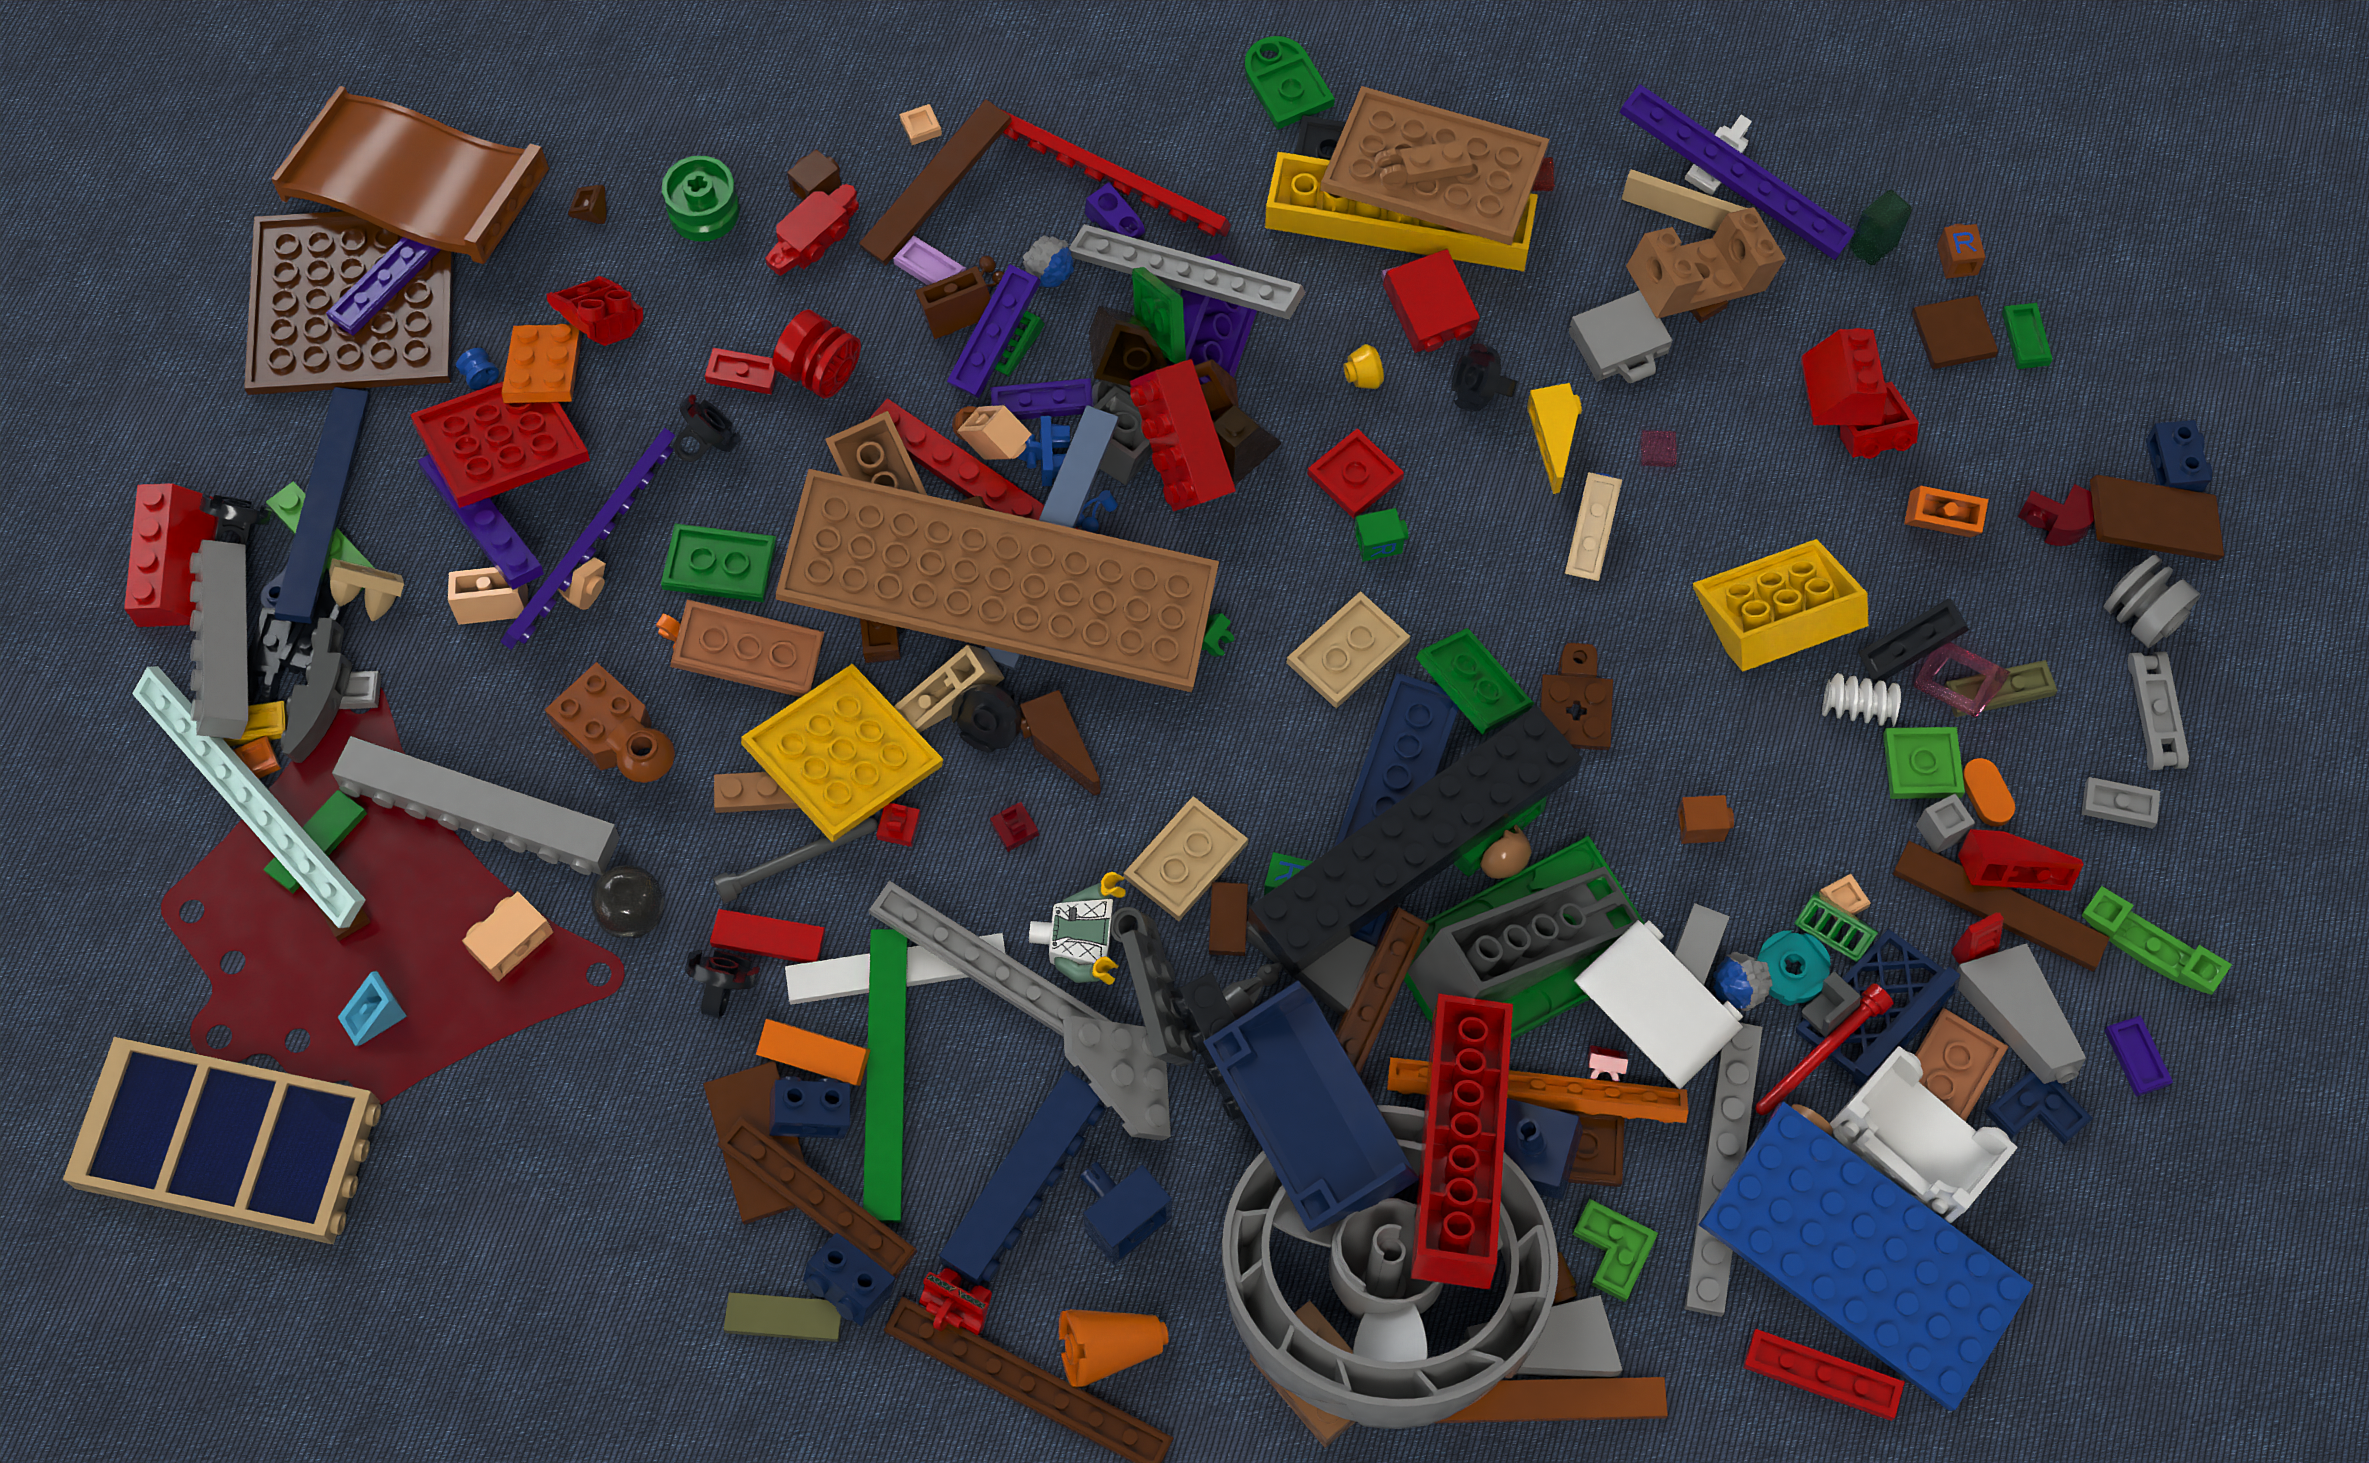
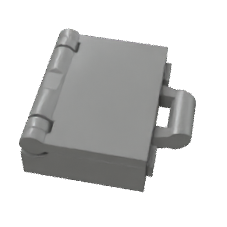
[1569,290,1673,383]

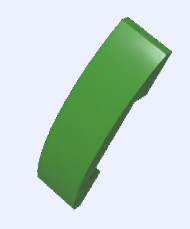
[2082,886,2232,995]

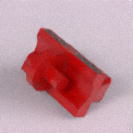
[919,1267,992,1335]

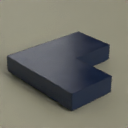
[1984,1070,2093,1145]

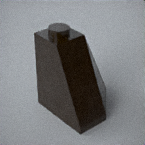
[1089,305,1169,387]
[1212,405,1281,486]

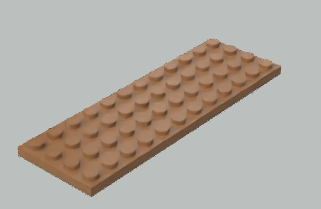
[776,469,1219,692]

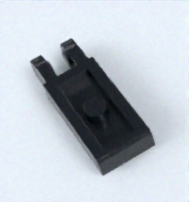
[247,607,297,703]

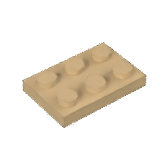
[1287,591,1410,709]
[1124,796,1248,921]

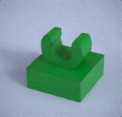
[1201,613,1234,657]

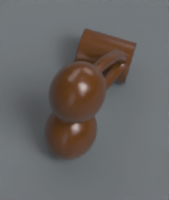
[979,255,1004,287]

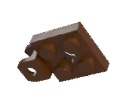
[1540,643,1613,751]

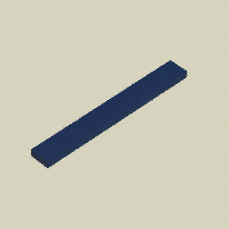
[274,387,370,624]

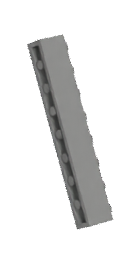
[332,736,620,876]

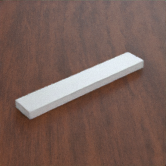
[785,933,1005,1005]

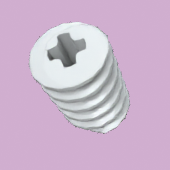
[1822,673,1901,727]

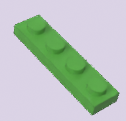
[266,481,375,591]

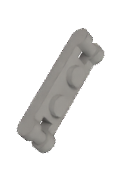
[2128,651,2189,770]

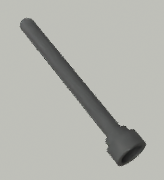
[713,818,878,904]

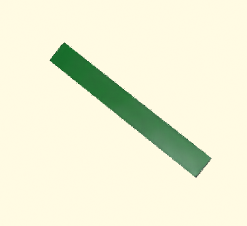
[863,929,908,1223]

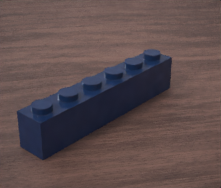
[939,1070,1106,1286]

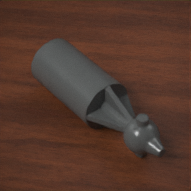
[1222,962,1283,1020]

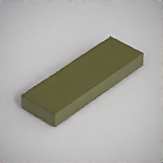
[1943,660,2058,718]
[724,1292,842,1342]

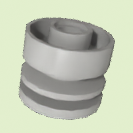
[2103,554,2201,648]

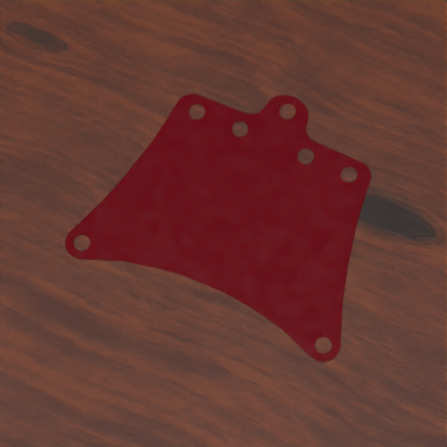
[161,687,625,1125]

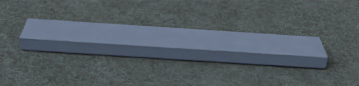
[984,405,1120,670]

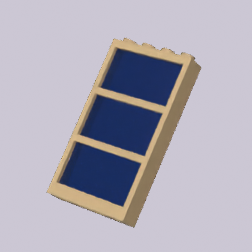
[63,1037,381,1245]

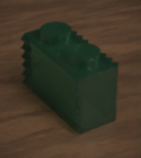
[1849,190,1912,265]

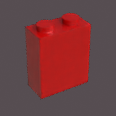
[1383,249,1480,353]

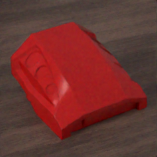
[546,276,643,346]

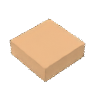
[900,104,942,145]
[1819,874,1871,921]

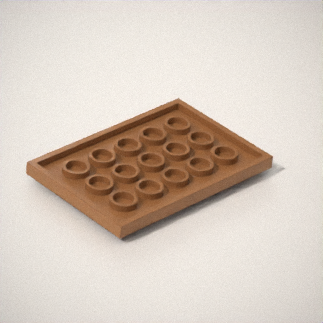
[1320,86,1550,245]

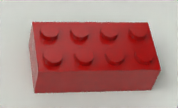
[1129,359,1236,511]

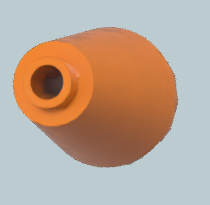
[1058,1309,1168,1388]

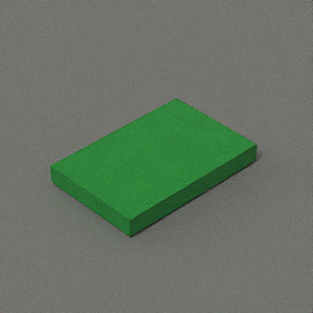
[1132,267,1186,364]
[661,523,777,603]
[1416,627,1534,735]

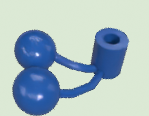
[1076,490,1118,533]

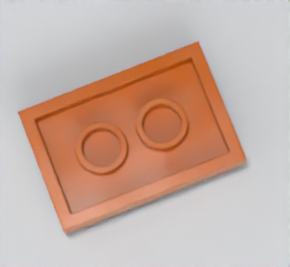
[502,324,582,403]

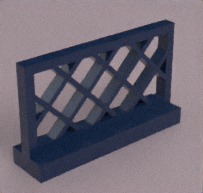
[1795,929,1961,1088]

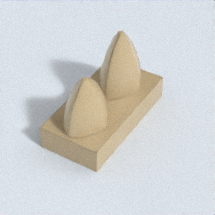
[329,558,404,621]

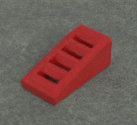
[1951,912,2004,965]

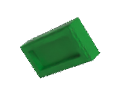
[2002,303,2053,369]

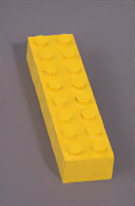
[1265,152,1538,271]

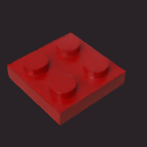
[1307,428,1404,519]

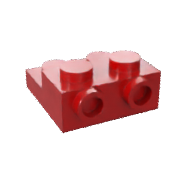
[1839,381,1919,459]

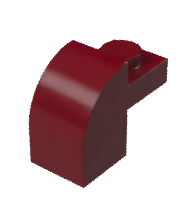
[2018,484,2095,546]

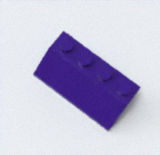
[1165,253,1257,385]

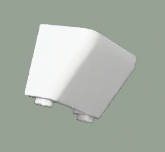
[1574,920,1743,1089]
[1830,1046,2018,1223]

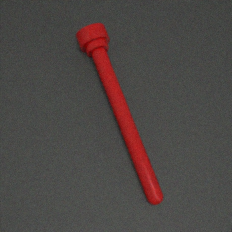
[1755,983,1894,1116]

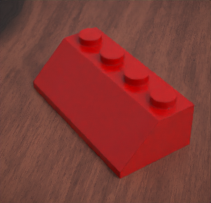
[124,483,216,627]

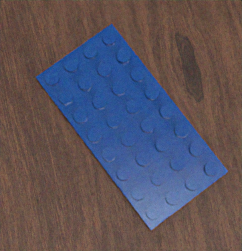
[1698,1102,2033,1411]

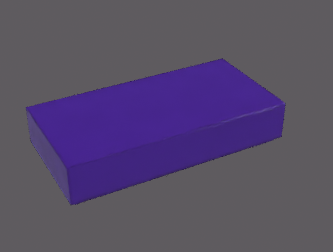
[2104,1015,2173,1097]

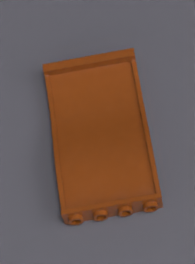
[271,86,549,264]

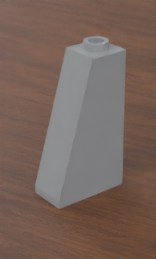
[1673,903,1730,986]
[1956,943,2086,1084]
[1460,1295,1623,1379]

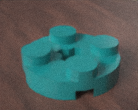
[1756,930,1831,1006]

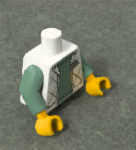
[1029,872,1126,985]

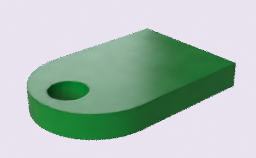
[1245,36,1335,130]

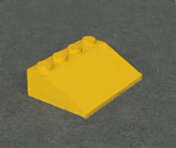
[1693,539,1869,672]

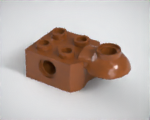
[544,662,675,783]

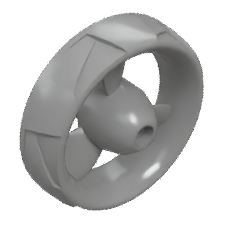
[1221,1105,1558,1429]

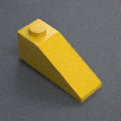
[1527,383,1582,494]

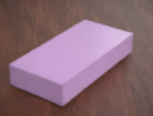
[893,235,966,285]

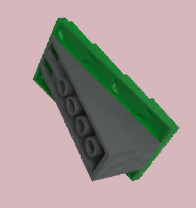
[1404,836,1645,1041]

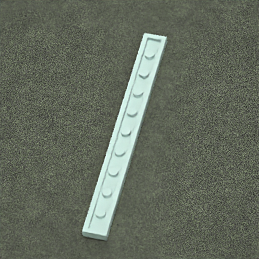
[132,666,366,928]

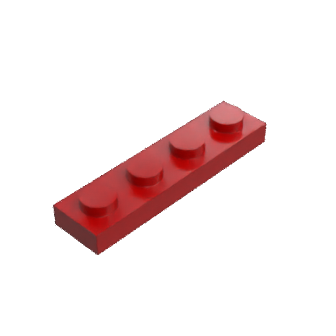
[1743,1329,1905,1421]

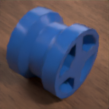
[456,348,499,390]

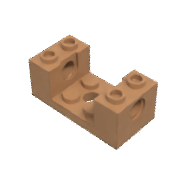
[1626,207,1786,319]

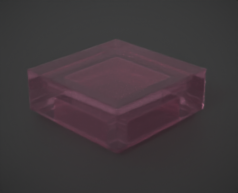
[1640,430,1677,467]

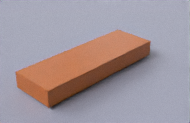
[756,1019,870,1086]

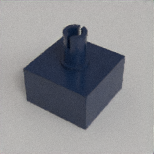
[1504,1098,1583,1200]
[1080,1162,1172,1266]

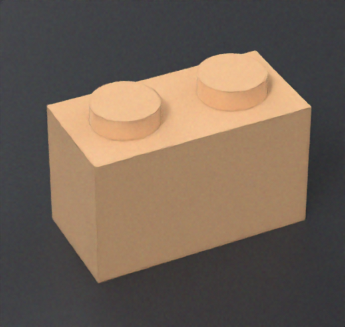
[957,405,1032,460]
[448,567,528,625]
[462,891,553,982]

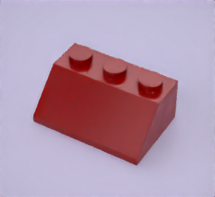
[1801,328,1887,425]

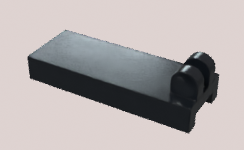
[279,585,351,676]

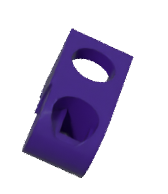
[1085,182,1145,239]

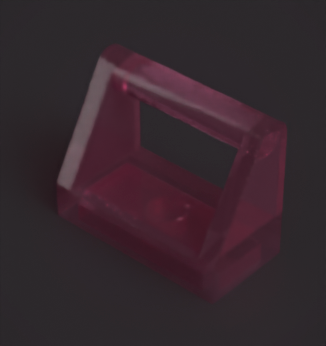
[1914,642,2010,718]

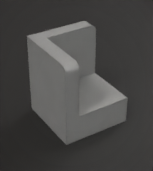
[1916,794,1975,854]

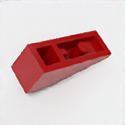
[1958,829,2084,891]

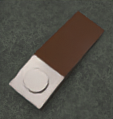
[1020,690,1101,796]

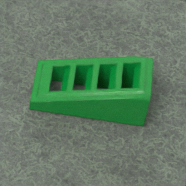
[994,311,1045,377]
[1794,891,1878,962]

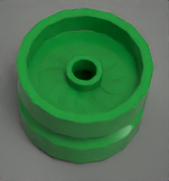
[662,156,740,241]

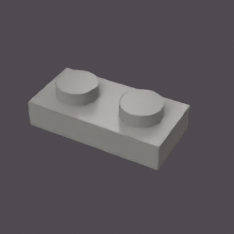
[2082,777,2160,829]

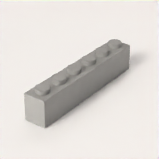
[190,539,248,739]

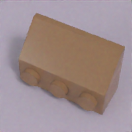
[825,411,927,495]

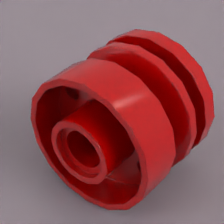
[772,309,861,399]

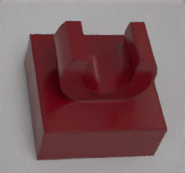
[990,802,1039,852]

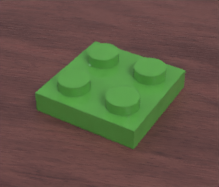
[1883,727,1965,799]

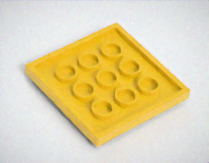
[741,664,943,843]

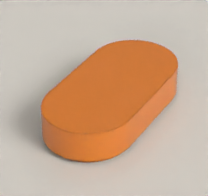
[1962,758,2015,827]

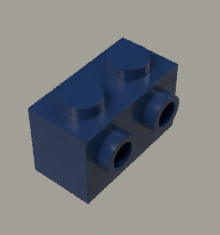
[2146,420,2212,493]
[769,1076,850,1139]
[803,1233,896,1327]

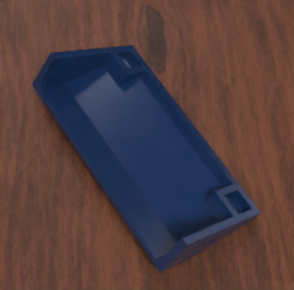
[1203,981,1419,1233]

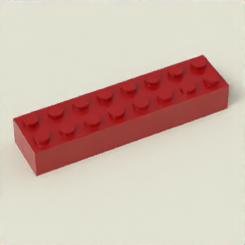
[1411,993,1513,1289]

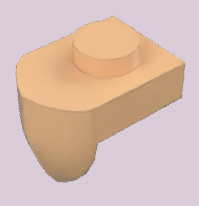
[558,557,606,610]

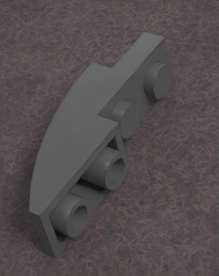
[281,618,353,763]

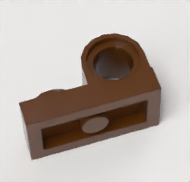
[860,618,901,663]

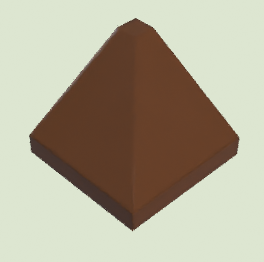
[568,185,606,224]

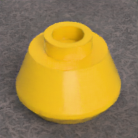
[1343,344,1384,389]

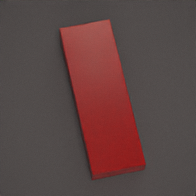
[710,909,826,963]

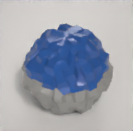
[1023,235,1074,288]
[1713,952,1773,1011]

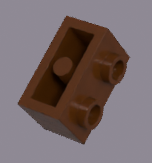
[915,266,991,339]

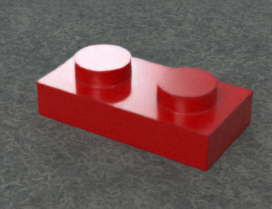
[704,348,778,394]

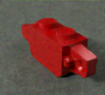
[765,183,859,276]

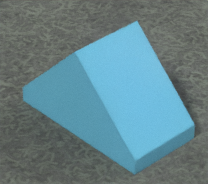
[338,971,407,1046]

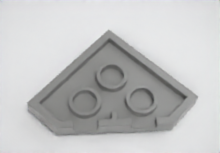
[1063,1015,1171,1141]

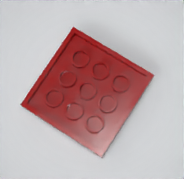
[410,381,590,508]

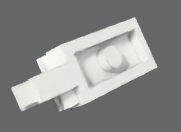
[1685,115,1752,196]

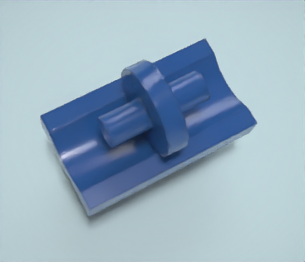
[1017,416,1070,486]

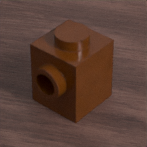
[787,149,841,201]

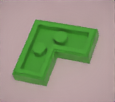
[1572,1199,1658,1302]

